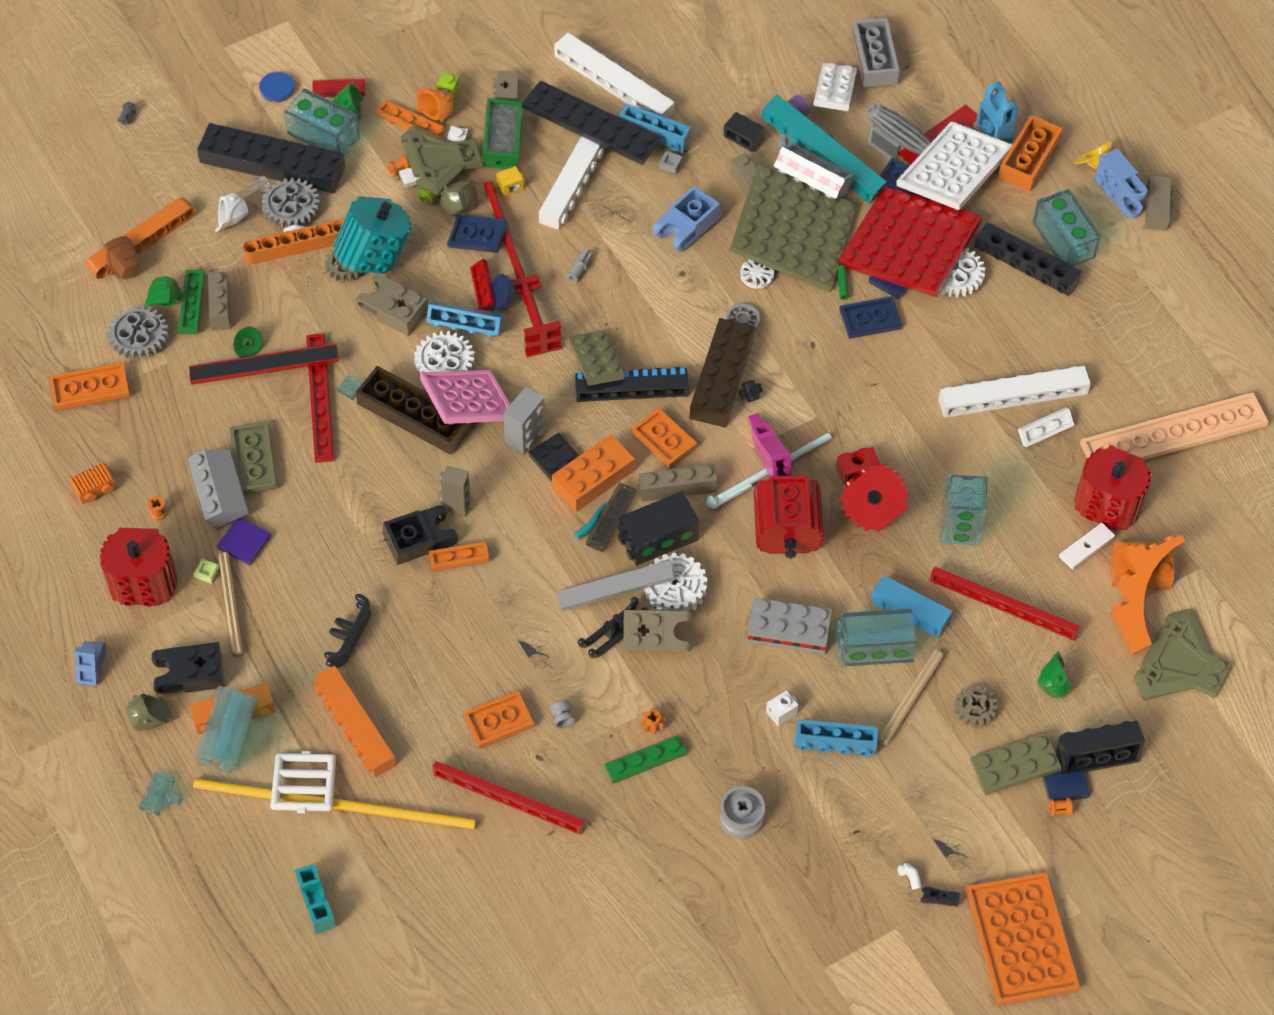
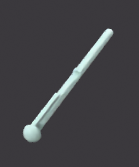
[706,433,832,509]

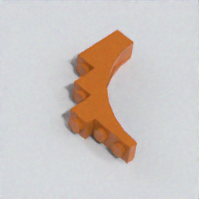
[1110,534,1185,656]

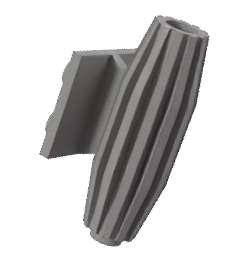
[867,103,931,159]

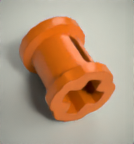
[387,155,409,176]
[147,496,167,521]
[1049,798,1072,817]

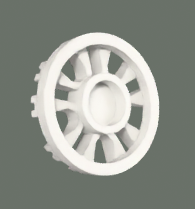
[740,259,774,289]

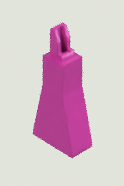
[748,413,792,476]

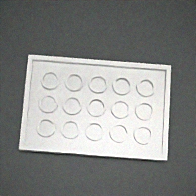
[897,122,1012,210]

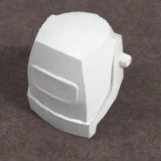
[215,193,248,232]

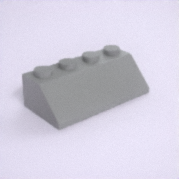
[188,449,249,529]

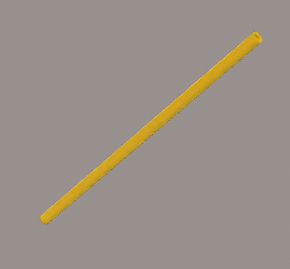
[193,778,476,829]

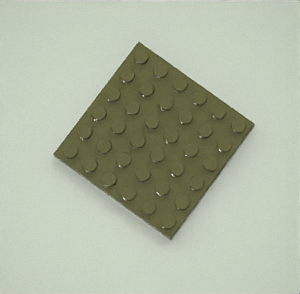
[729,164,857,292]

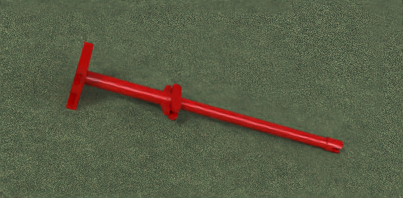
[484,181,562,357]

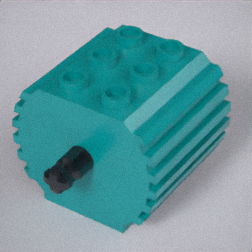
[333,196,412,274]

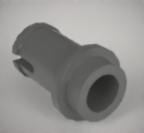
[118,102,136,125]

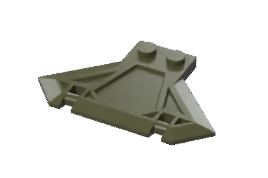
[401,124,483,195]
[1134,609,1232,700]

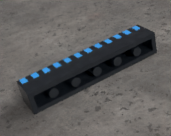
[575,367,689,402]

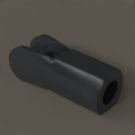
[921,886,960,907]

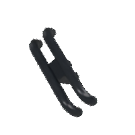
[324,594,371,668]
[578,597,649,659]

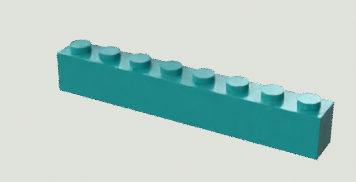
[761,94,886,203]

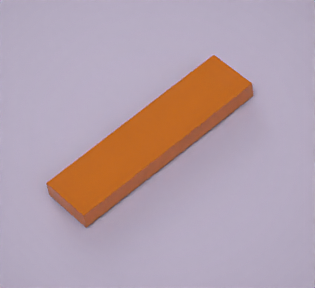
[376,100,445,136]

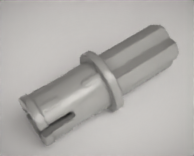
[567,250,592,283]

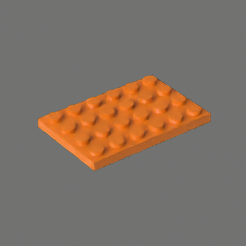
[965,872,1080,1006]

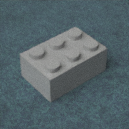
[503,387,546,455]

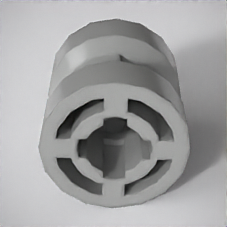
[550,701,575,728]

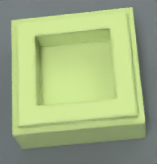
[193,559,220,584]

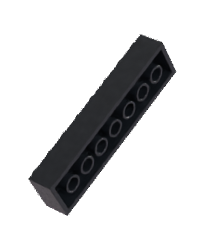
[197,123,345,194]

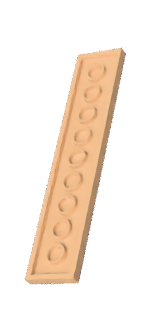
[1080,392,1269,460]

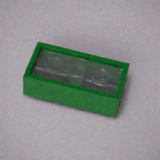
[481,98,522,170]

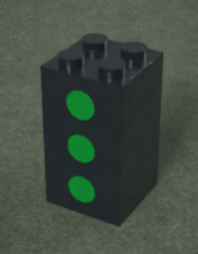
[618,491,700,566]

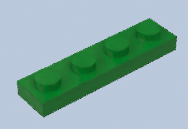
[178,270,205,334]
[605,735,687,784]

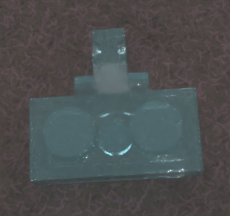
[139,771,183,816]

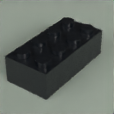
[1056,721,1145,775]

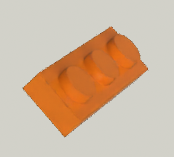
[429,541,489,571]

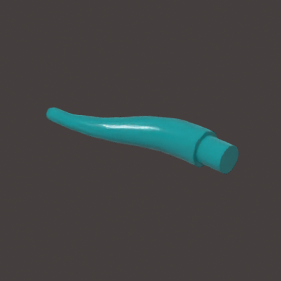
[574,501,610,540]

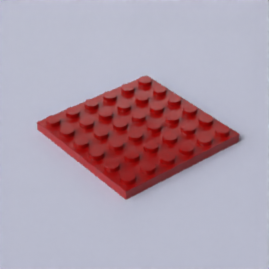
[837,186,982,297]

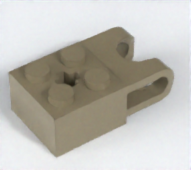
[355,273,428,336]
[623,610,693,651]

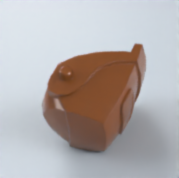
[104,236,141,279]

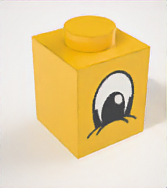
[496,166,525,197]

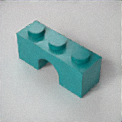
[294,863,336,934]

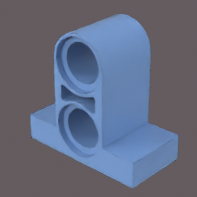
[75,641,106,686]

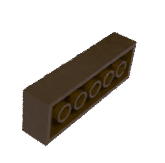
[689,318,755,428]
[356,366,472,455]

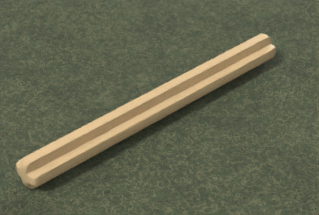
[218,552,243,656]
[878,650,943,746]

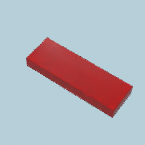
[312,79,365,98]
[470,258,496,311]

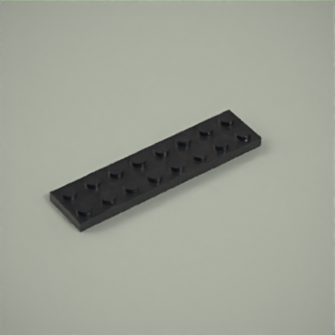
[522,80,661,166]

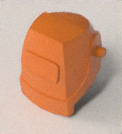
[416,88,454,122]

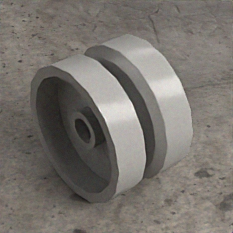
[719,786,765,839]

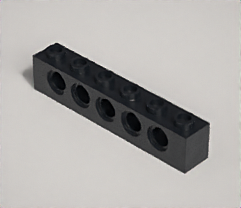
[975,222,1082,296]

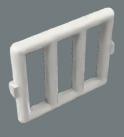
[271,751,336,813]

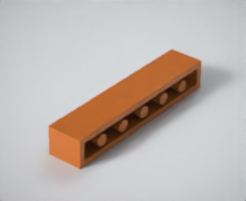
[313,666,396,777]

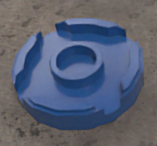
[259,72,294,102]

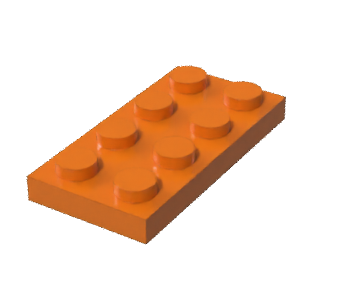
[49,362,130,411]

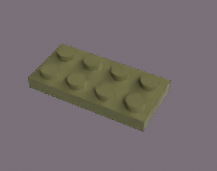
[569,330,624,386]
[230,422,277,494]
[971,733,1062,795]

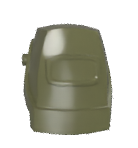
[440,180,478,217]
[126,694,173,731]

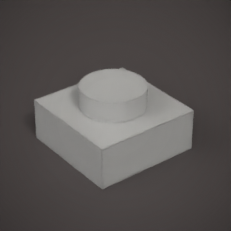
[659,151,682,173]

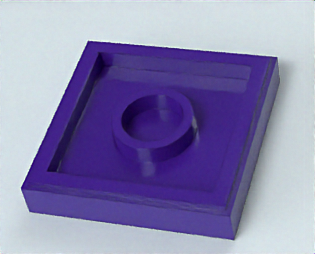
[217,518,271,565]

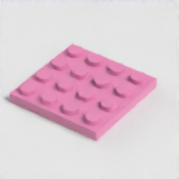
[420,370,510,424]

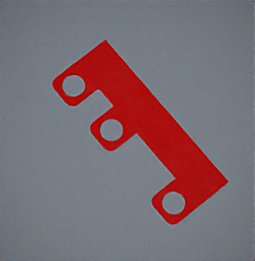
[897,104,981,165]

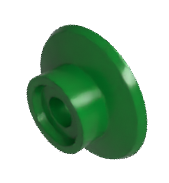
[233,326,263,358]

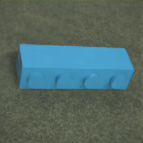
[871,575,952,637]

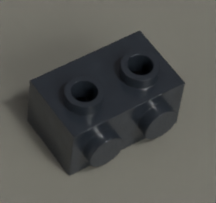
[723,112,765,152]

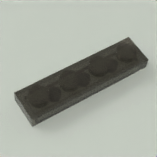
[586,482,636,552]

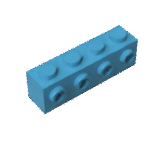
[619,104,691,153]
[426,301,505,337]
[794,719,878,757]

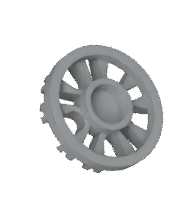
[726,304,760,330]

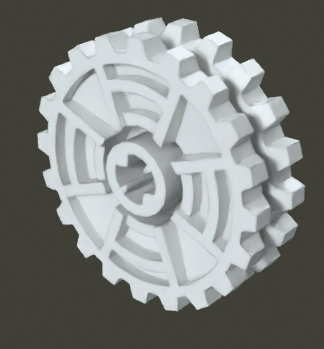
[644,553,707,611]

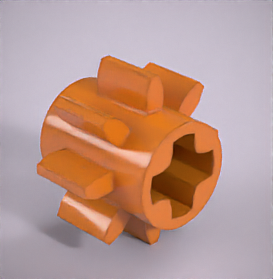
[641,708,666,734]

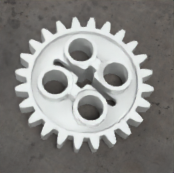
[941,248,985,298]
[414,331,475,376]

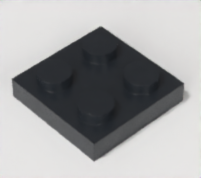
[528,432,579,481]

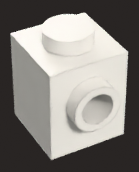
[766,690,799,726]

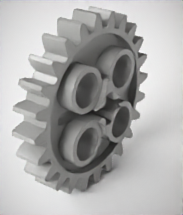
[261,178,320,228]
[107,306,169,360]

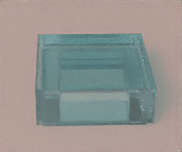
[337,375,362,400]

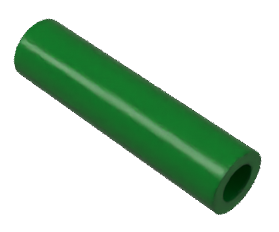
[837,265,849,300]

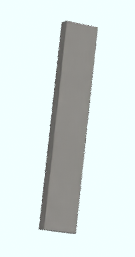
[557,560,675,611]

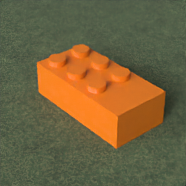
[998,115,1063,192]
[552,434,635,512]

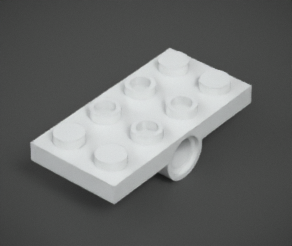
[814,63,857,111]

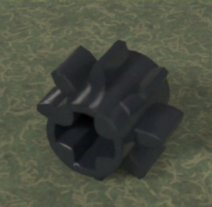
[739,380,763,402]

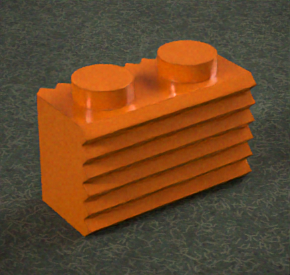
[70,462,116,504]

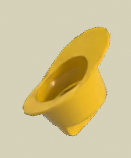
[1074,141,1113,169]

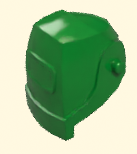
[331,81,363,123]
[145,276,183,306]
[1037,651,1073,698]

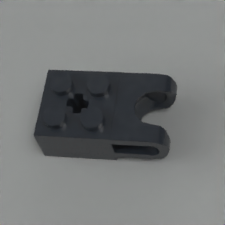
[383,505,459,565]
[151,642,225,694]

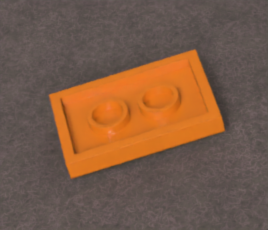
[631,408,697,468]
[463,691,534,749]

